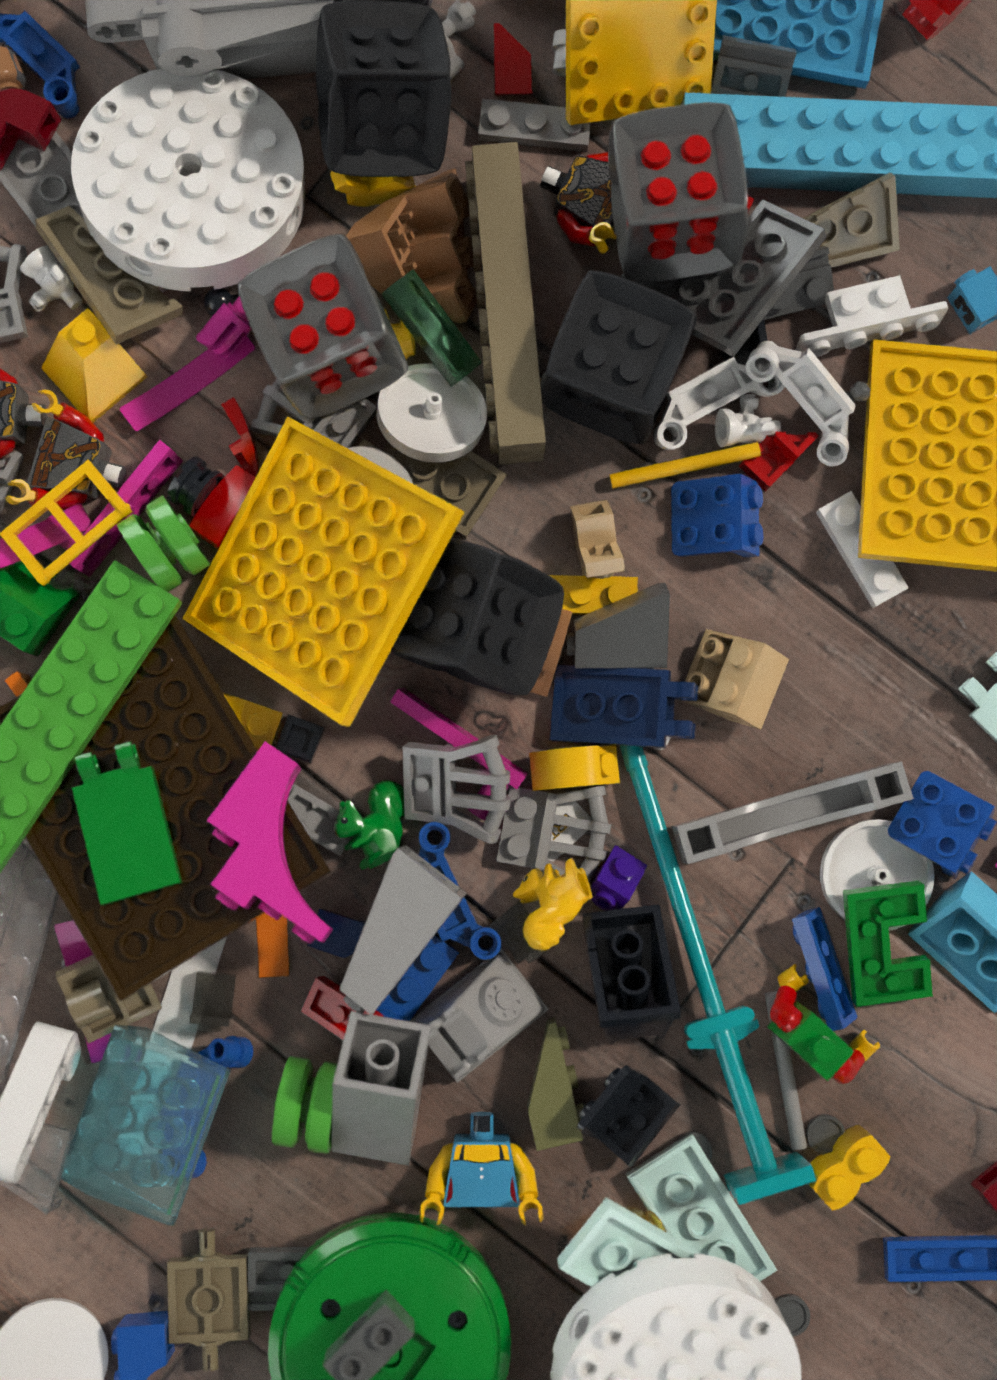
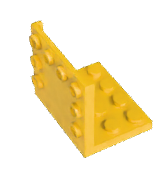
[566,0,717,125]

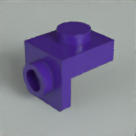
[590,845,648,911]

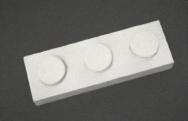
[816,491,909,608]

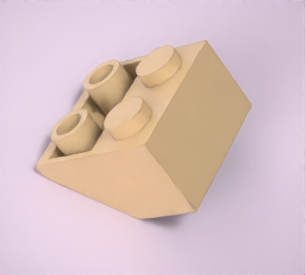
[682,629,789,730]

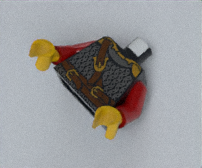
[540,152,617,253]

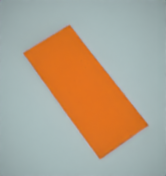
[256,913,289,978]

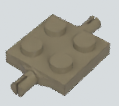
[167,1228,251,1372]

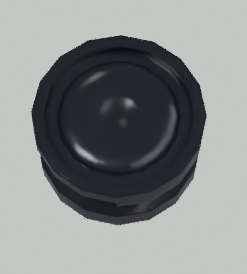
[167,456,224,517]

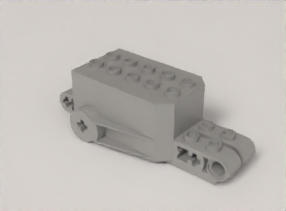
[85,0,433,79]

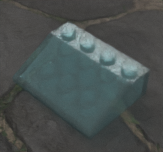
[58,1025,231,1226]

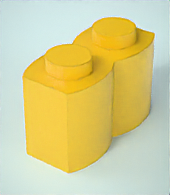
[808,1125,891,1211]

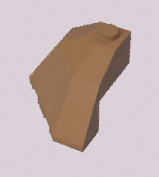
[346,168,476,323]

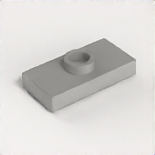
[288,784,351,856]

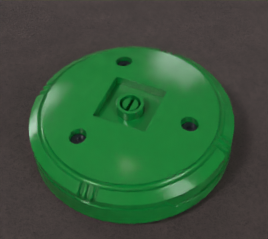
[268,1212,511,1380]

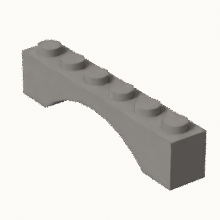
[671,761,913,864]

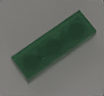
[382,269,482,387]

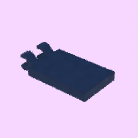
[550,665,698,748]

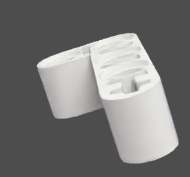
[0,1021,81,1184]

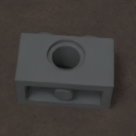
[323,1289,415,1380]

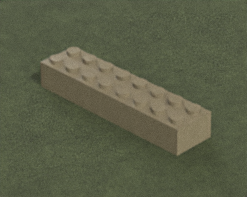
[465,142,546,465]

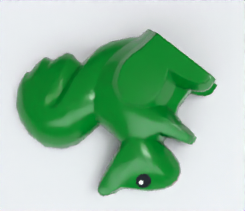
[334,780,405,870]

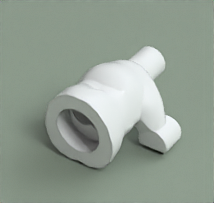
[20,246,83,312]
[715,394,781,448]

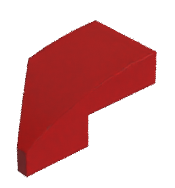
[494,23,532,96]
[221,397,259,476]
[738,431,819,492]

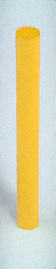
[609,442,761,489]

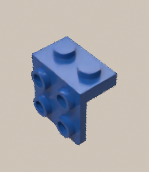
[671,474,764,558]
[888,771,997,880]

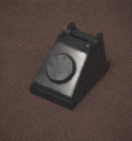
[582,904,681,1045]

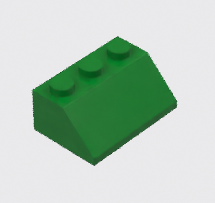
[0,561,81,657]

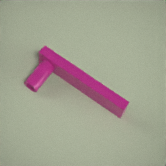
[47,440,183,577]
[390,687,528,821]

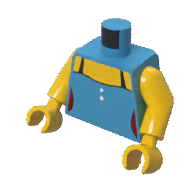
[419,1112,544,1225]

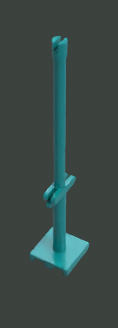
[620,746,817,1205]

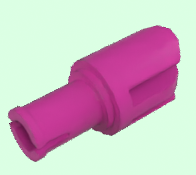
[196,297,252,361]

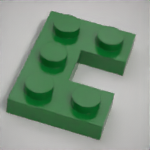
[843,880,933,1007]

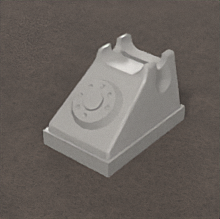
[410,948,549,1083]

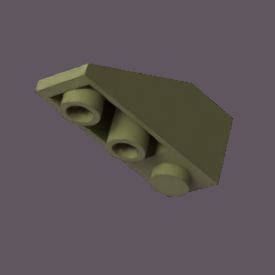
[527,1017,584,1151]

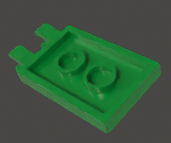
[72,742,183,905]

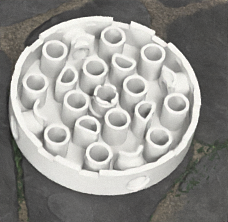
[71,68,306,291]
[550,1253,801,1380]

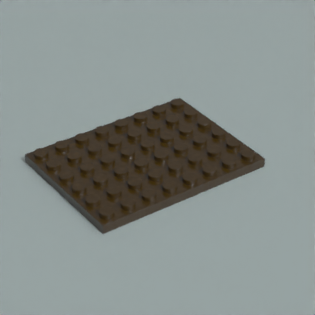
[0,615,331,1001]

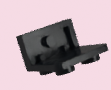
[577,1065,681,1167]

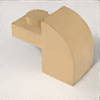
[570,500,625,579]

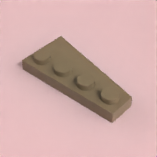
[803,173,900,268]
[35,206,183,344]

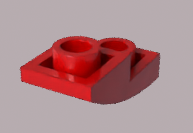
[189,465,256,549]

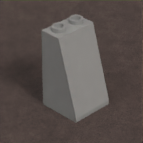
[339,845,467,1015]
[332,1011,431,1166]

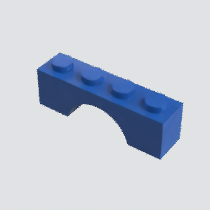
[111,1311,175,1380]

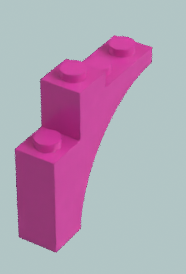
[207,741,333,944]

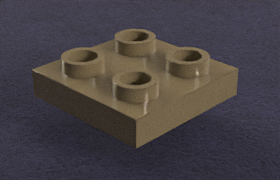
[55,955,162,1044]

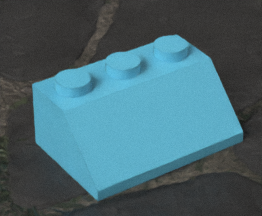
[908,871,997,1013]

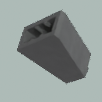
[566,583,670,668]

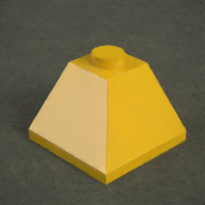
[41,308,147,423]

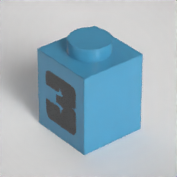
[947,266,997,334]

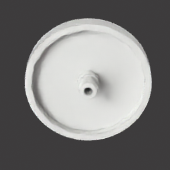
[376,363,487,462]
[820,819,934,931]
[0,1298,108,1380]

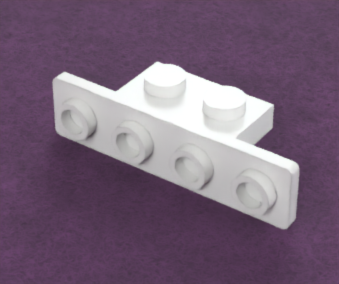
[795,275,949,357]

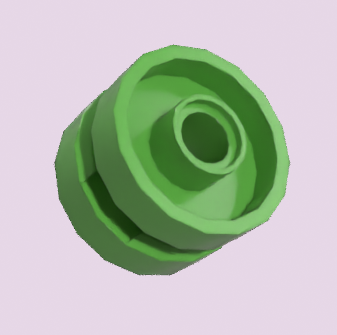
[117,495,211,592]
[272,1056,338,1154]

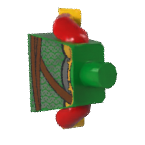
[766,964,880,1084]

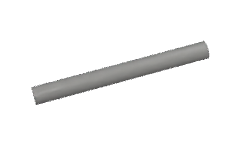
[764,991,807,1150]

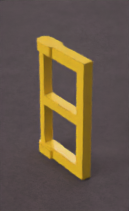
[0,460,133,586]

